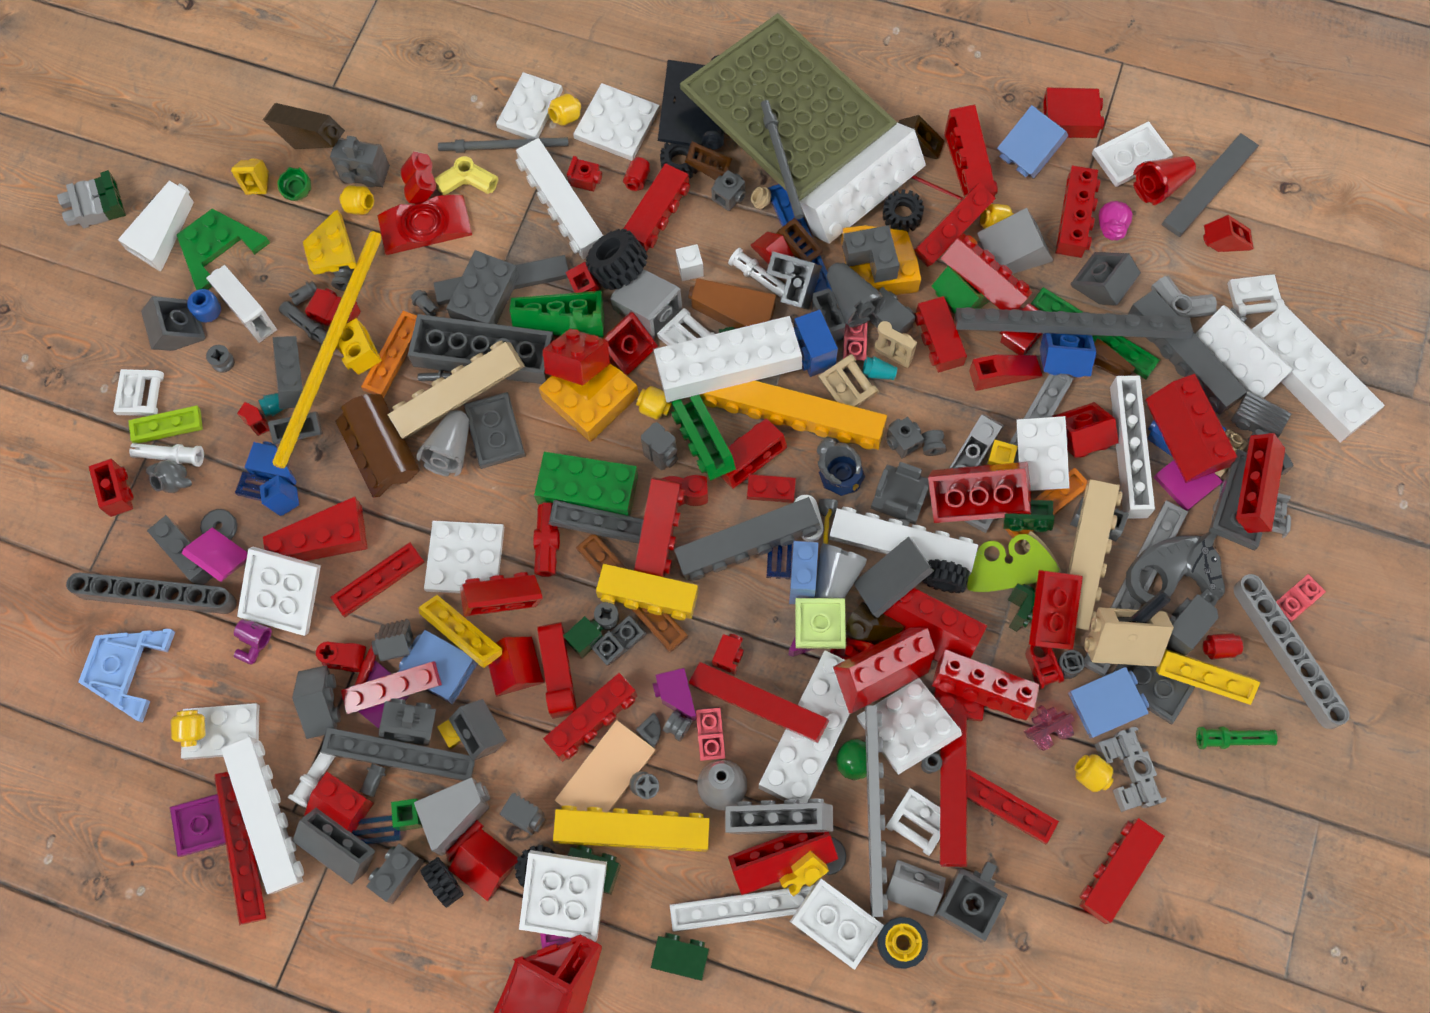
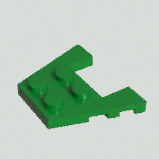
[177,209,270,290]

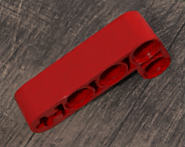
[537,622,577,719]

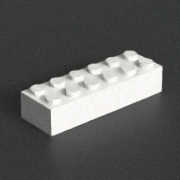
[800,123,926,244]
[1251,304,1385,443]
[654,316,802,402]
[759,651,851,803]

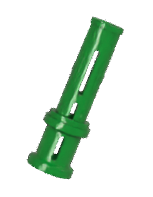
[1196,726,1278,749]

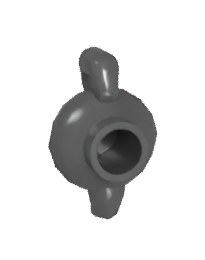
[146,460,192,493]

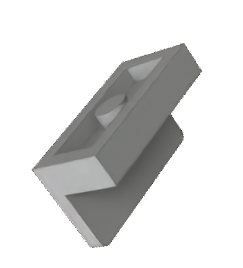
[886,860,946,916]

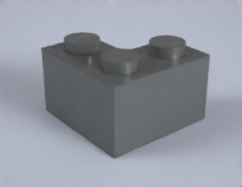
[842,225,900,283]
[766,251,822,310]
[292,665,341,739]

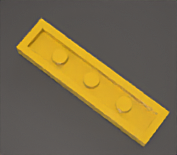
[418,595,502,668]
[1155,649,1260,705]

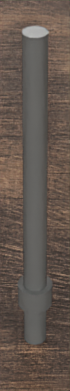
[761,100,804,219]
[438,137,569,153]

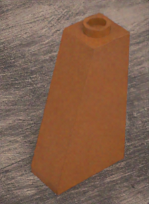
[688,278,776,329]

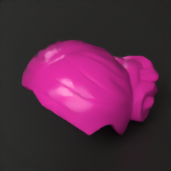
[1098,201,1133,241]

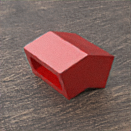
[237,402,270,436]

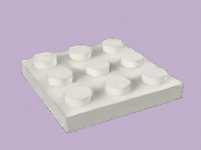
[573,83,660,161]
[424,521,505,593]
[237,547,321,636]
[857,678,962,775]
[519,850,607,942]

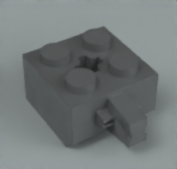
[330,135,390,188]
[1166,589,1219,655]
[378,698,436,746]
[934,861,1008,943]

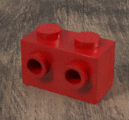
[88,459,134,517]

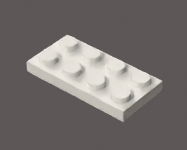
[1195,305,1294,399]

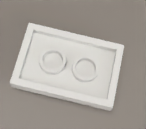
[496,72,563,139]
[1092,121,1173,187]
[1017,416,1069,491]
[181,703,260,760]
[790,878,884,970]

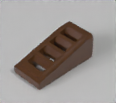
[685,142,732,180]
[776,217,824,262]
[1093,338,1135,376]

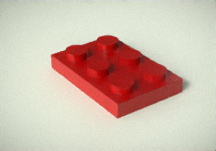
[1029,570,1083,650]

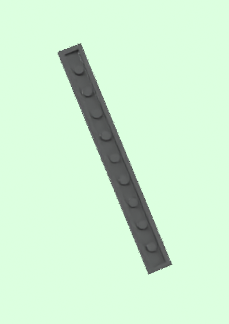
[955,307,1193,339]

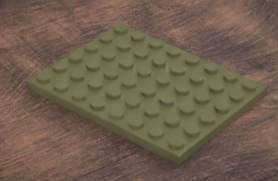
[680,13,897,201]

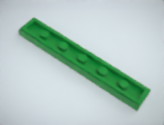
[1031,287,1160,380]

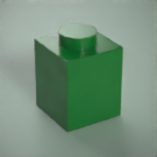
[391,798,423,831]

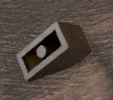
[898,115,945,159]
[845,602,905,645]

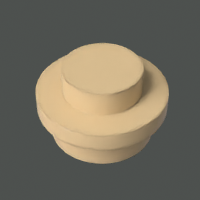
[751,187,771,209]

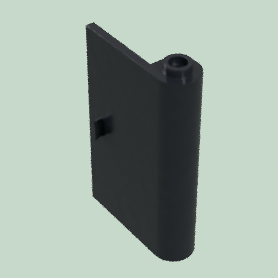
[657,55,725,150]

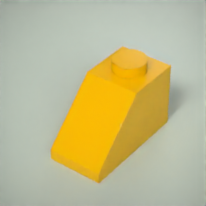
[231,158,269,195]

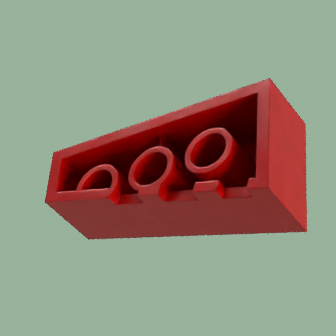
[944,104,998,203]
[263,496,368,561]

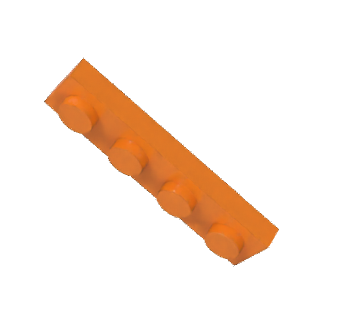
[361,311,417,398]
[1002,468,1087,544]

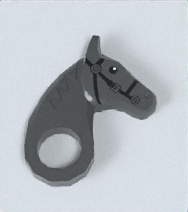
[1126,532,1225,604]

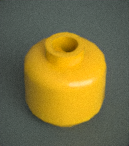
[548,93,581,126]
[339,185,374,215]
[980,204,1014,229]
[636,386,672,420]
[170,710,206,747]
[1074,754,1114,792]

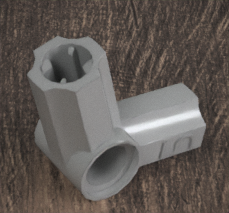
[1151,276,1217,318]

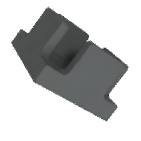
[870,462,929,524]

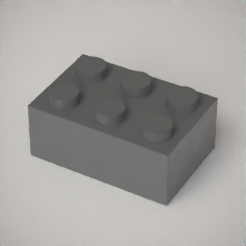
[446,250,519,324]

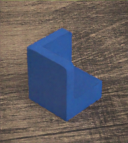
[259,475,299,516]

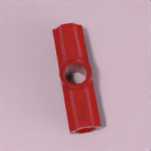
[533,503,560,577]

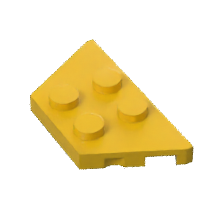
[302,209,357,275]

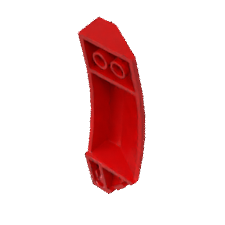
[494,934,602,1013]

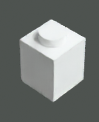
[676,244,704,281]

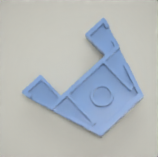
[78,629,175,723]

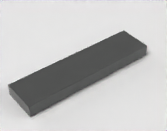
[549,500,644,544]

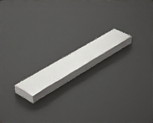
[670,885,814,932]

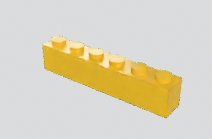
[553,805,709,852]

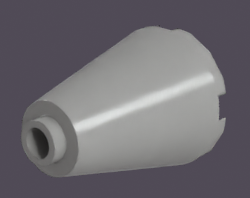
[417,410,470,476]
[814,543,867,598]
[697,760,747,811]

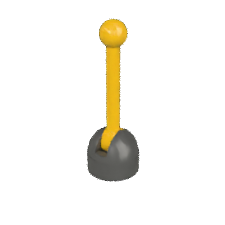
[818,499,838,544]

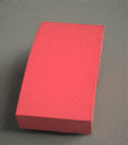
[843,321,868,361]
[1276,574,1326,623]
[696,707,725,761]

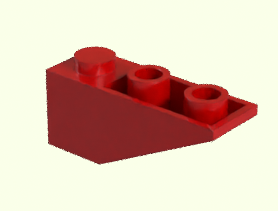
[969,354,1043,391]

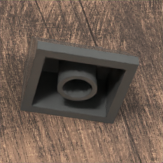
[1070,252,1141,306]
[141,296,205,351]

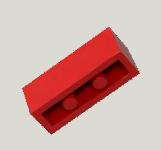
[914,296,967,373]
[720,418,787,489]

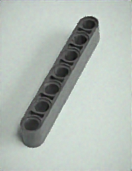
[66,573,237,614]

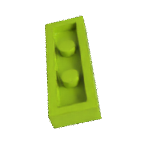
[128,405,203,444]

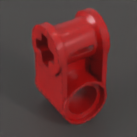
[316,641,367,672]
[1025,645,1064,690]

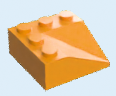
[841,225,921,295]
[539,364,639,442]

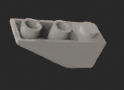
[949,414,1004,469]

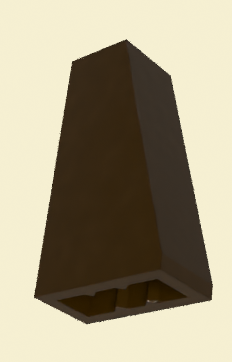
[263,103,345,149]

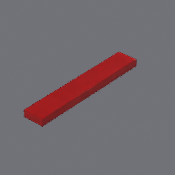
[688,662,829,743]
[940,716,967,867]
[214,772,266,926]

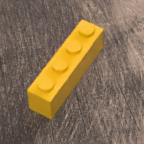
[596,564,698,620]

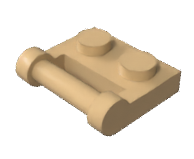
[874,321,917,368]
[818,354,879,407]

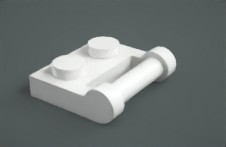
[1227,274,1285,316]
[657,308,715,346]
[113,369,164,416]
[885,788,940,856]

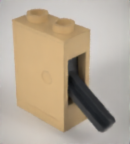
[1084,591,1174,666]

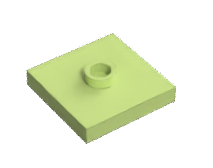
[795,598,846,649]

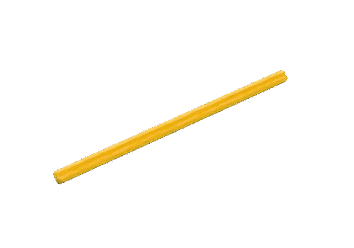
[273,231,381,469]

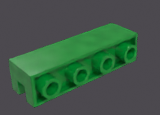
[671,395,736,481]

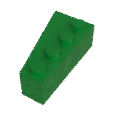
[510,291,604,338]

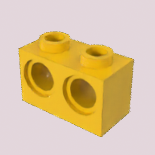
[336,318,382,375]

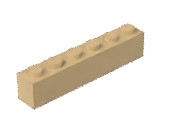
[388,341,525,439]
[1067,479,1122,630]

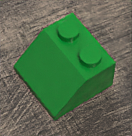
[931,266,989,314]

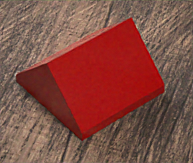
[602,312,658,376]
[488,636,544,697]
[449,829,518,901]

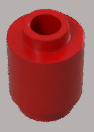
[623,157,650,191]
[1202,633,1243,660]

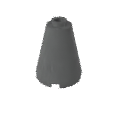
[827,263,886,328]

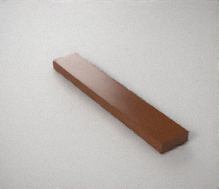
[576,534,688,653]

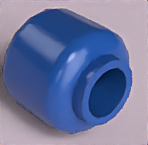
[187,289,221,323]

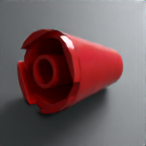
[1133,156,1196,205]

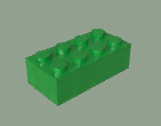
[534,451,638,516]

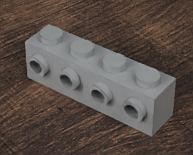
[725,799,833,834]

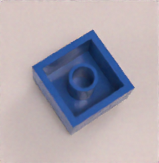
[794,310,838,377]
[1040,333,1096,377]

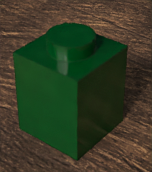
[563,616,603,658]

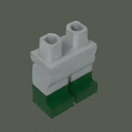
[57,170,126,229]

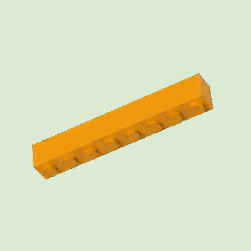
[699,381,887,450]

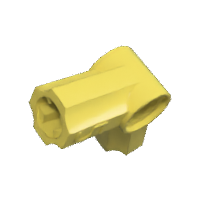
[434,156,498,195]

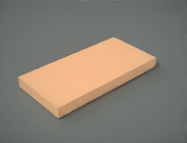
[555,720,656,812]

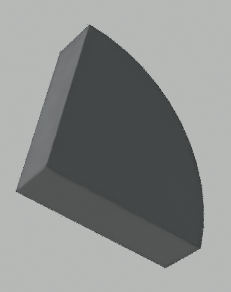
[636,712,661,748]

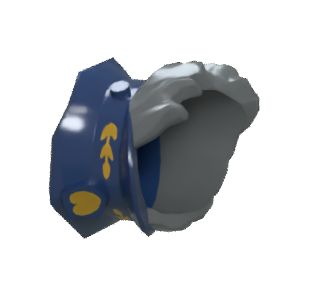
[817,438,865,496]

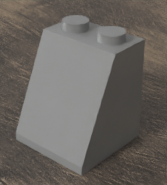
[977,208,1053,274]
[611,270,682,340]
[414,777,490,856]

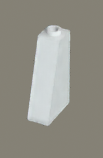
[118,181,194,271]
[206,265,277,343]

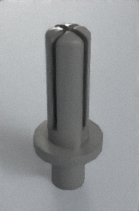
[417,370,452,381]

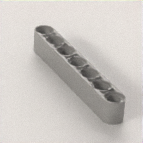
[1233,574,1350,729]

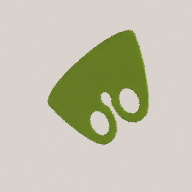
[967,534,1059,592]

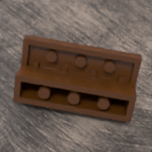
[335,394,420,497]

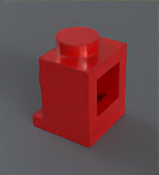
[567,156,602,192]
[565,262,601,293]
[712,633,744,675]

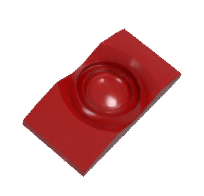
[377,195,472,255]

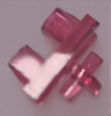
[1024,705,1075,751]

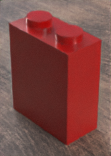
[1043,87,1104,138]

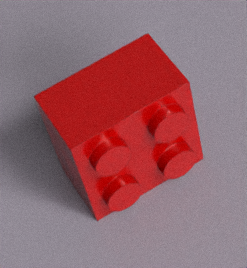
[543,329,610,386]

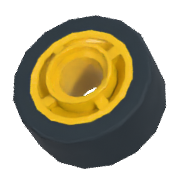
[877,917,928,969]

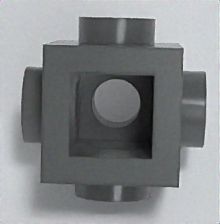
[711,170,746,211]
[886,417,924,459]

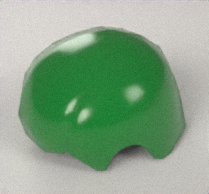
[277,167,311,201]
[836,739,867,781]

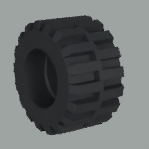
[586,229,648,290]

